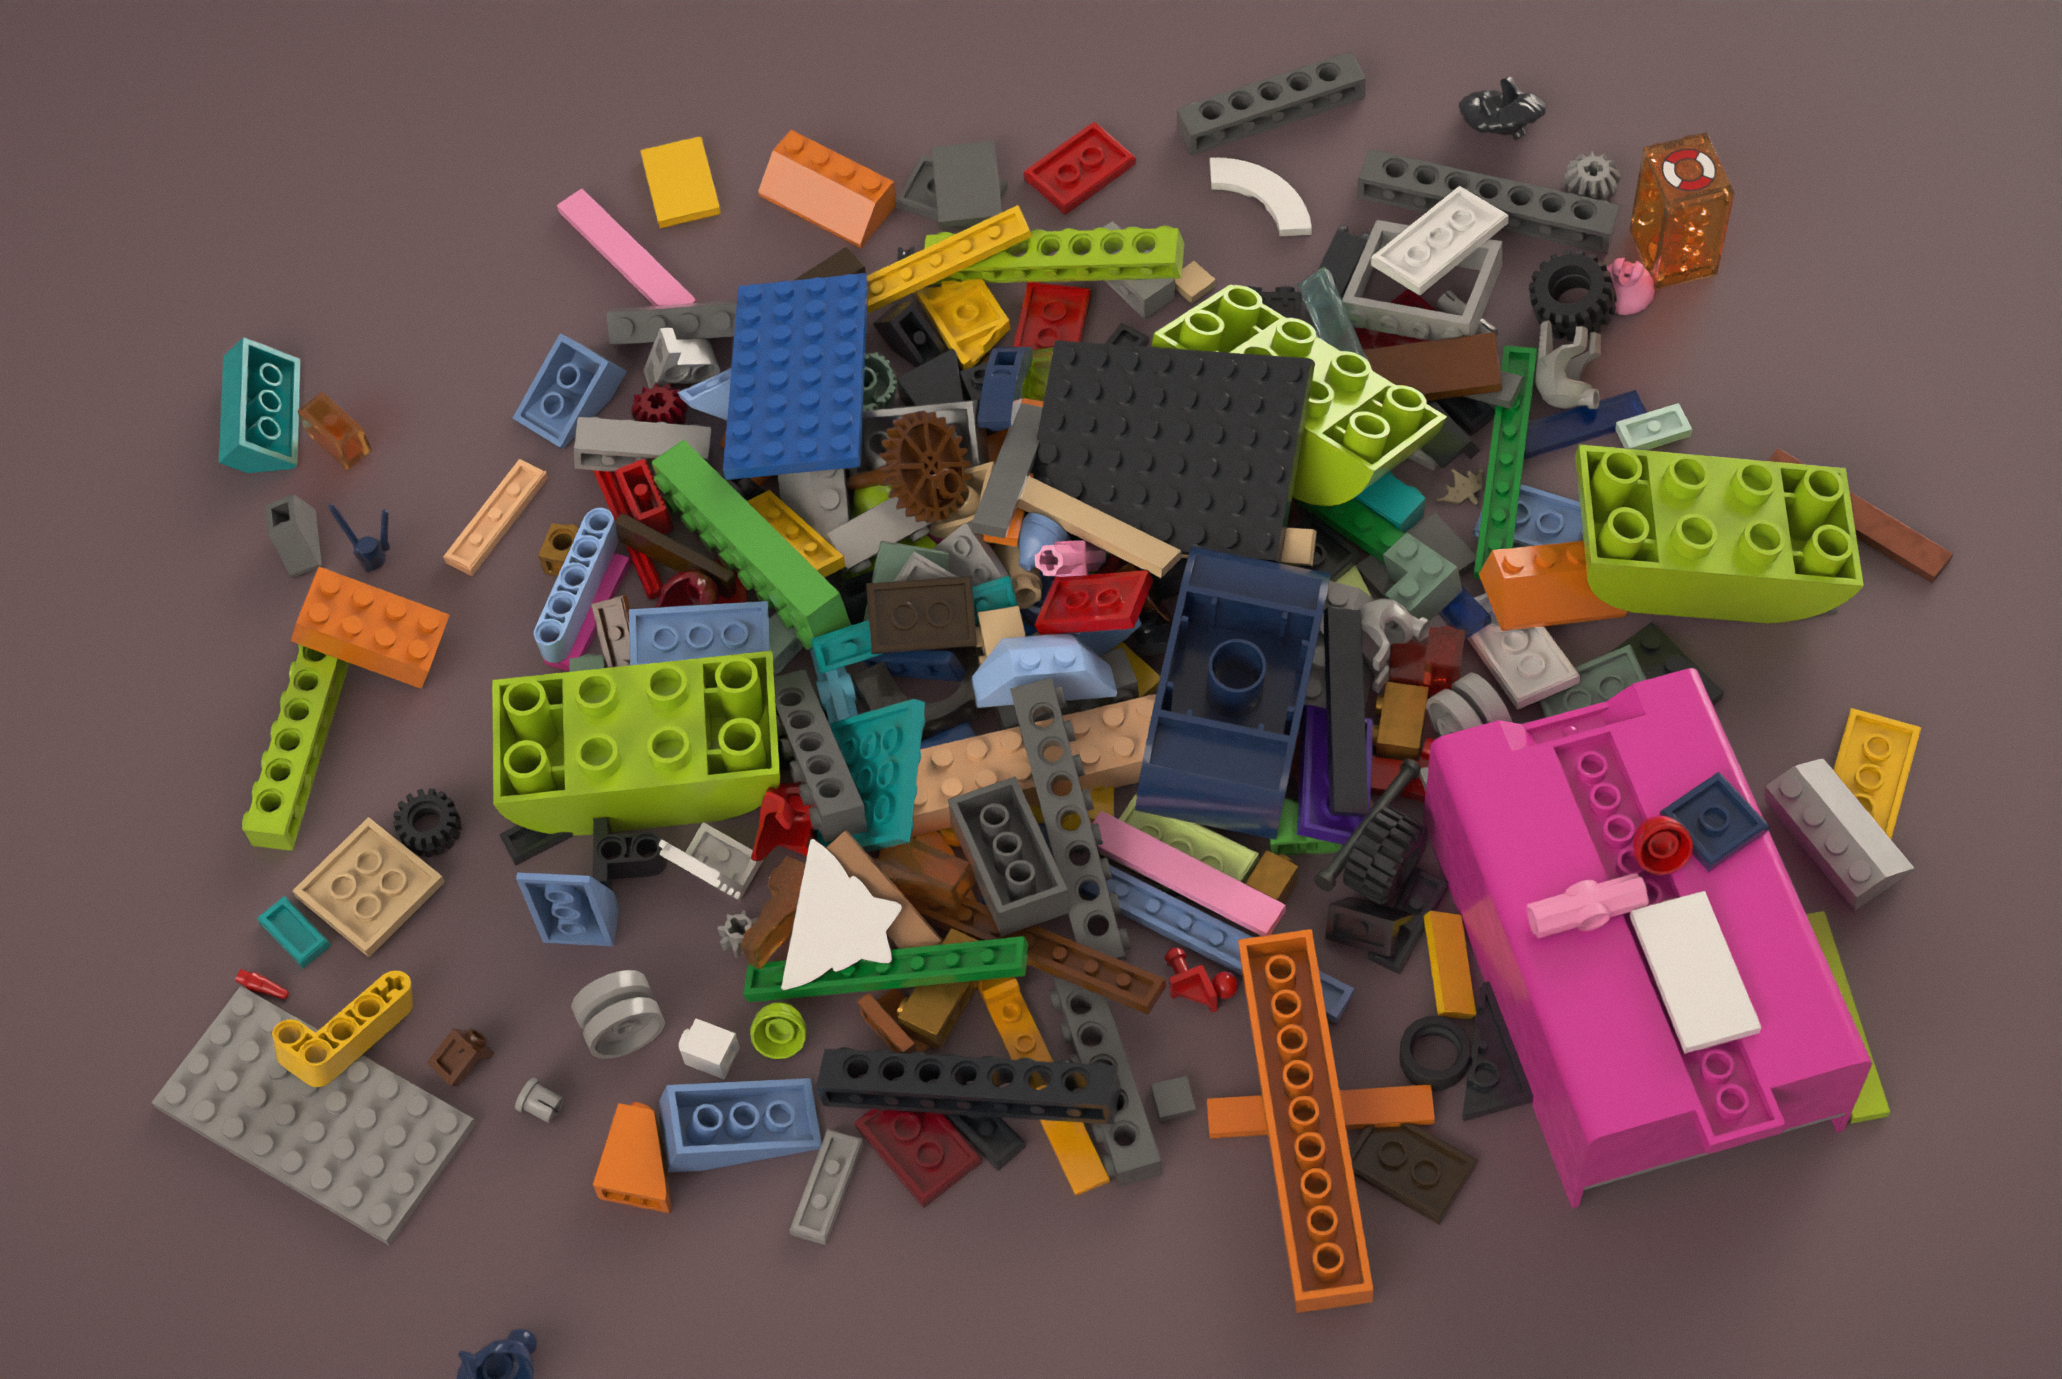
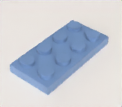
[629,601,771,665]

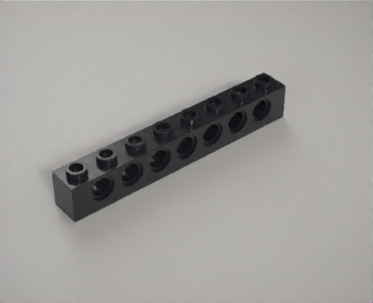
[816,1047,1121,1125]

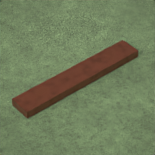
[1767,448,1953,583]

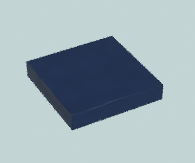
[1659,772,1769,872]

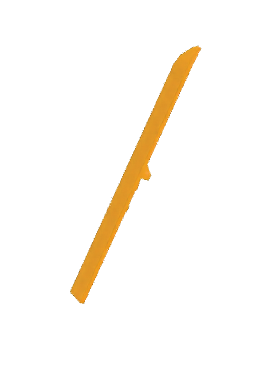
[916,831,1110,1197]

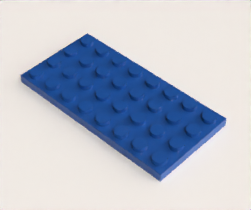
[723,273,868,480]

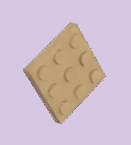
[292,817,445,957]

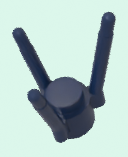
[328,503,390,572]

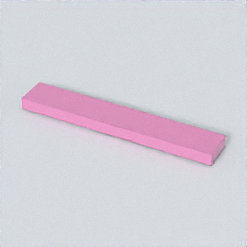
[557,188,697,306]
[1091,811,1286,936]

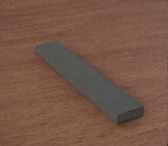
[971,403,1043,538]

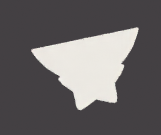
[781,839,902,990]

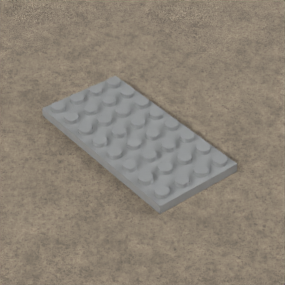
[151,986,476,1246]

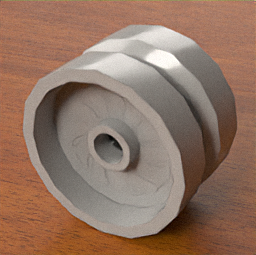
[1426,672,1512,737]
[571,970,665,1059]

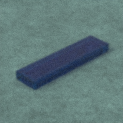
[1524,390,1648,459]

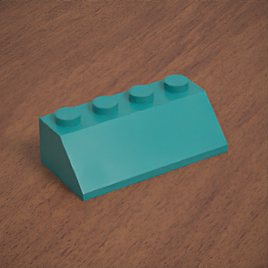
[219,337,300,473]

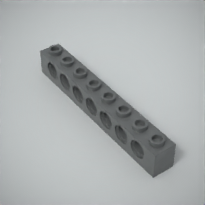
[1357,149,1619,254]
[1010,678,1131,961]

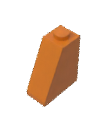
[593,1102,672,1213]

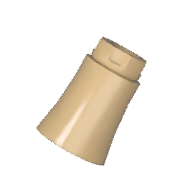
[993,544,1042,609]

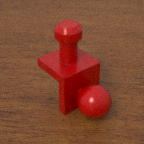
[1164,947,1239,1013]

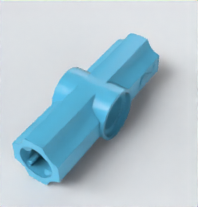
[810,649,858,728]

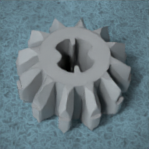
[1564,151,1620,201]

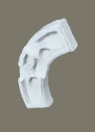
[1210,158,1312,237]

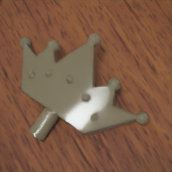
[1435,468,1484,506]

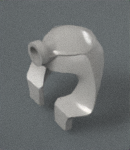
[1535,321,1601,409]
[1358,598,1430,693]

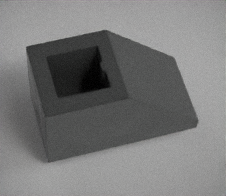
[265,494,322,578]

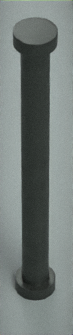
[1314,759,1421,892]

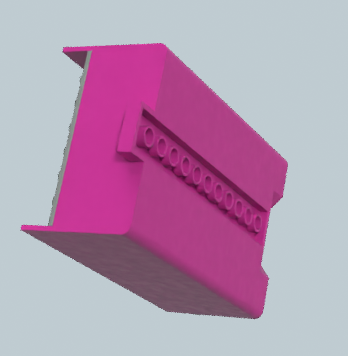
[1419,668,1873,1209]

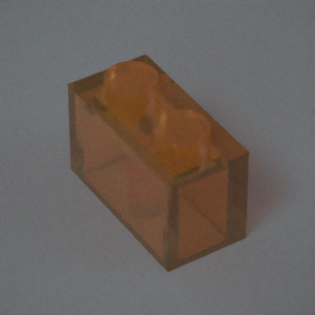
[297,391,372,470]

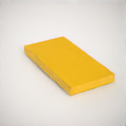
[1833,708,1921,839]

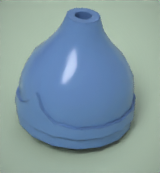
[1018,513,1070,571]

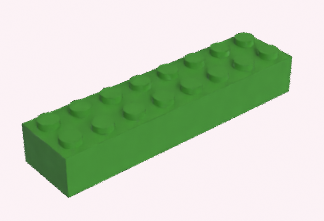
[652,439,851,650]

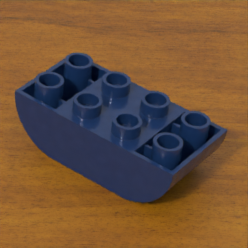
[1135,546,1331,840]

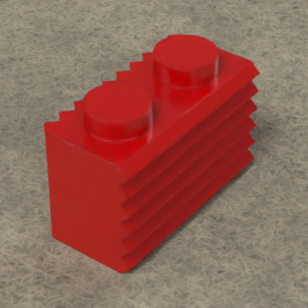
[615,459,674,535]

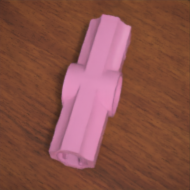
[1035,540,1106,577]
[1526,873,1649,938]

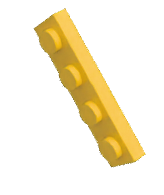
[747,490,846,578]

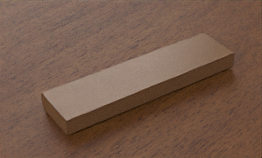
[826,830,942,949]

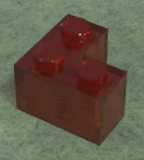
[1388,626,1465,699]

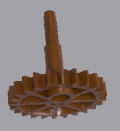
[846,410,971,523]

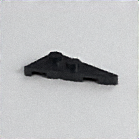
[1462,981,1534,1121]

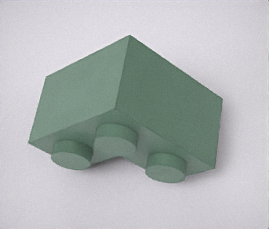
[1383,533,1462,621]

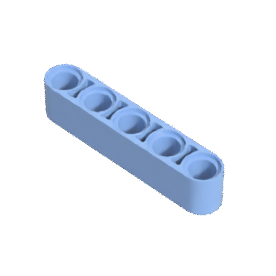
[534,508,619,663]

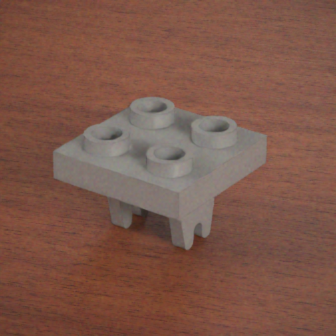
[933,520,1010,587]

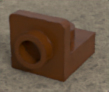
[427,1028,494,1087]

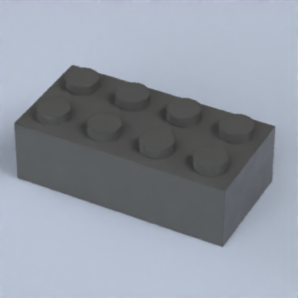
[849,399,990,476]
[948,776,1069,937]

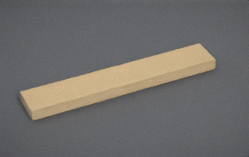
[1018,476,1181,578]

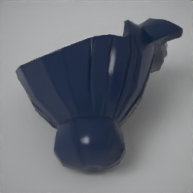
[456,1329,537,1379]

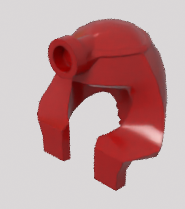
[751,783,819,861]

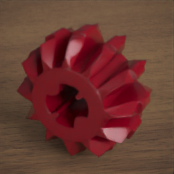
[631,381,688,425]

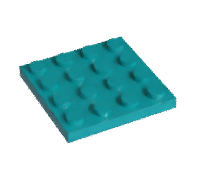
[817,699,925,852]

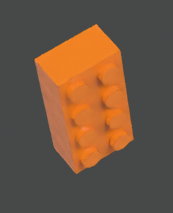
[291,566,450,689]

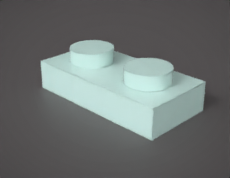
[1615,403,1692,450]

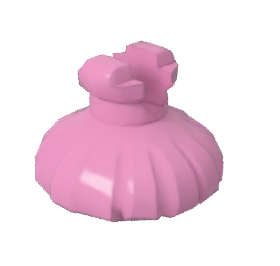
[1607,258,1655,316]

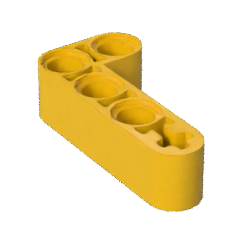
[272,970,414,1087]

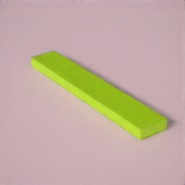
[1806,911,1890,1124]

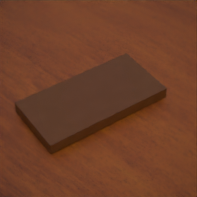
[1362,332,1502,401]

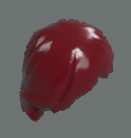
[654,570,720,608]

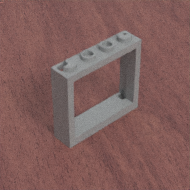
[1341,220,1503,341]

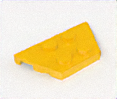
[913,279,1011,370]

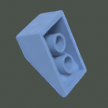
[512,333,627,449]

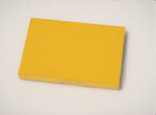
[640,136,721,228]

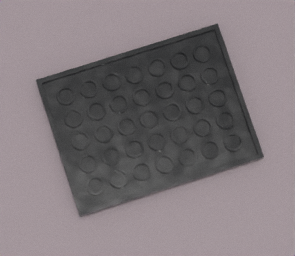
[1024,340,1315,563]

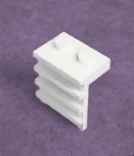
[658,822,765,901]

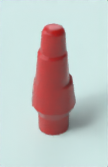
[235,969,289,1000]

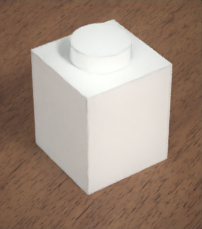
[679,1019,740,1079]

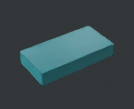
[257,896,331,969]

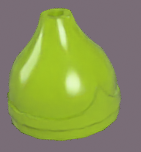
[750,1002,806,1059]

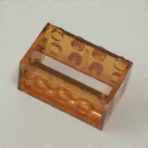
[1629,132,1735,289]

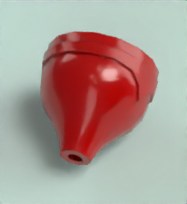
[1633,815,1693,875]

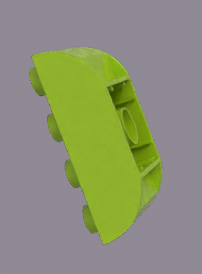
[1152,284,1447,506]
[1575,444,1864,623]
[492,651,780,836]

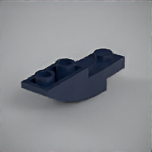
[978,347,1033,431]

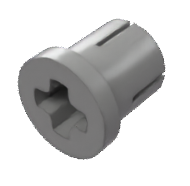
[515,1077,564,1124]

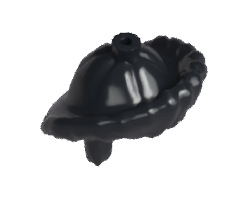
[1459,77,1546,140]

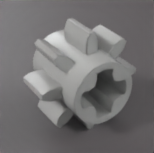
[717,910,764,958]

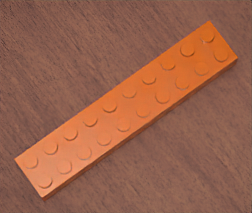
[1238,929,1373,1313]

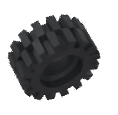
[393,788,462,857]

